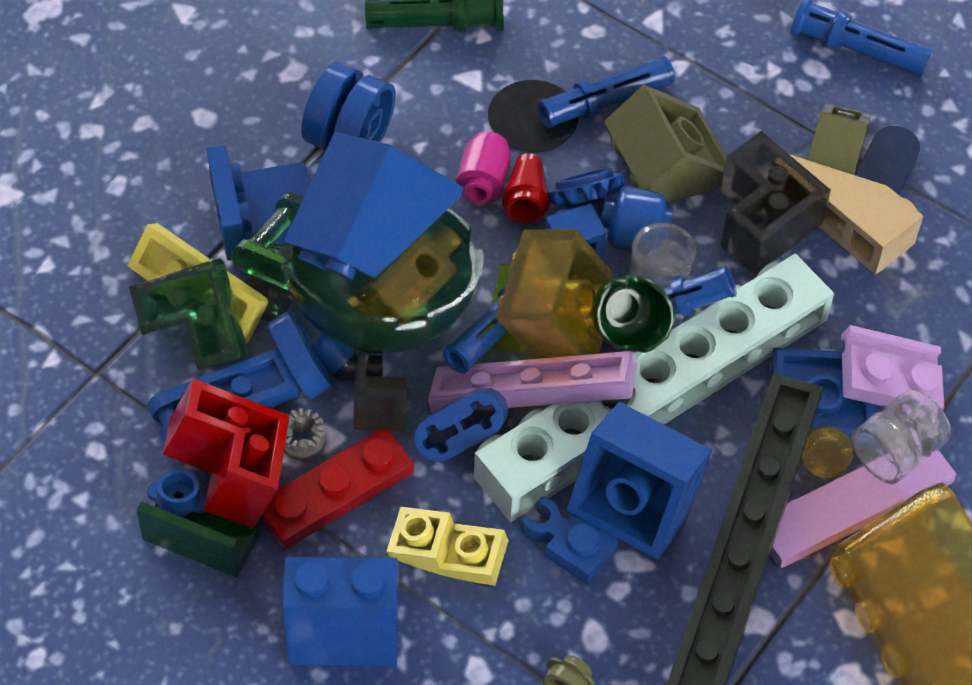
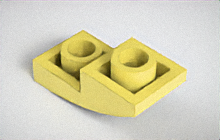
[386,507,509,586]

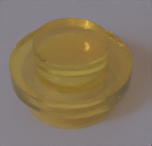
[802,426,853,478]

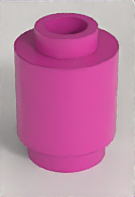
[456,131,512,204]

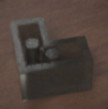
[721,131,831,276]

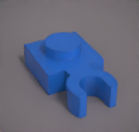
[521,497,619,585]

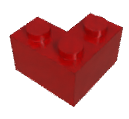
[162,378,290,529]

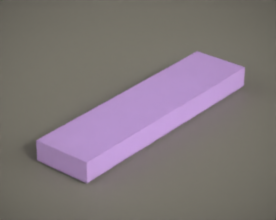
[428,351,637,412]
[770,435,956,569]

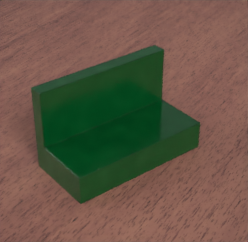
[136,496,260,578]

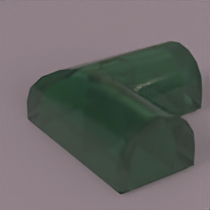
[129,259,250,371]

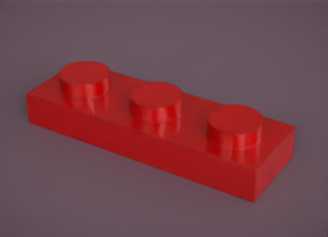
[260,426,414,551]

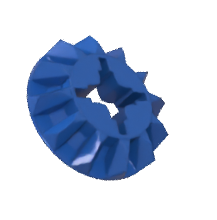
[548,168,626,206]

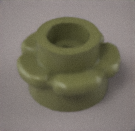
[543,655,595,685]

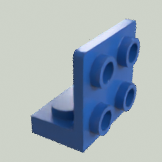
[206,145,310,261]

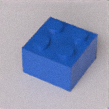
[566,402,712,560]

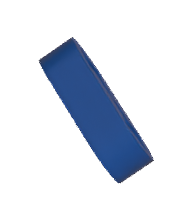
[268,309,334,400]
[414,387,508,462]

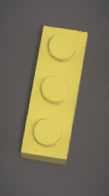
[127,223,270,344]

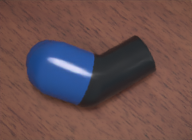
[315,330,383,380]

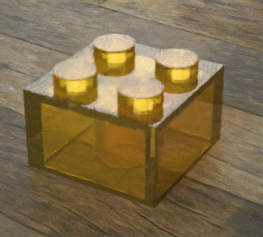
[496,229,615,359]

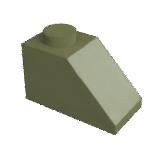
[808,103,872,175]

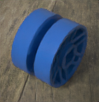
[301,62,396,151]

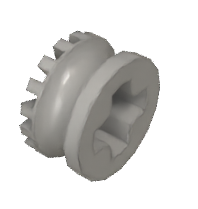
[284,408,326,461]

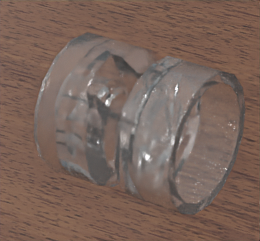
[628,223,696,288]
[851,388,952,484]

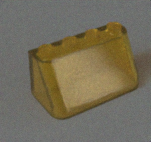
[830,483,972,685]

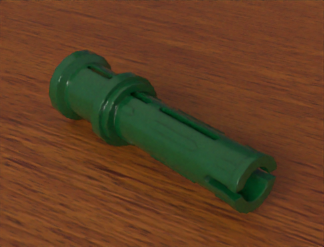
[365,0,504,32]

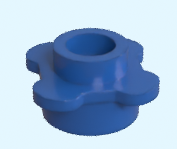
[148,469,207,517]

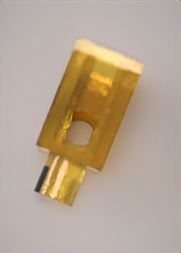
[347,225,463,336]

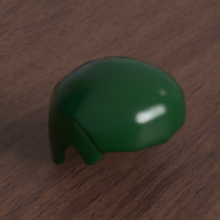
[591,274,675,353]

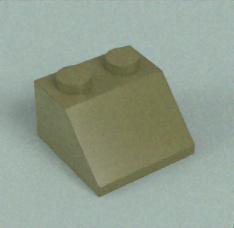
[604,85,738,203]

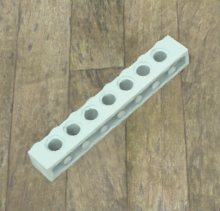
[474,253,834,523]

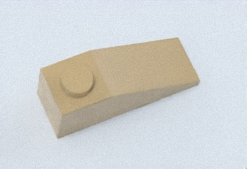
[772,153,923,275]

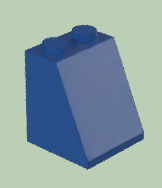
[283,132,464,280]
[282,557,399,666]

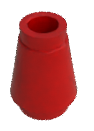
[502,153,550,224]

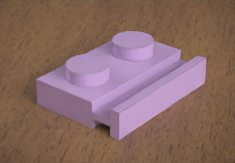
[841,325,944,418]

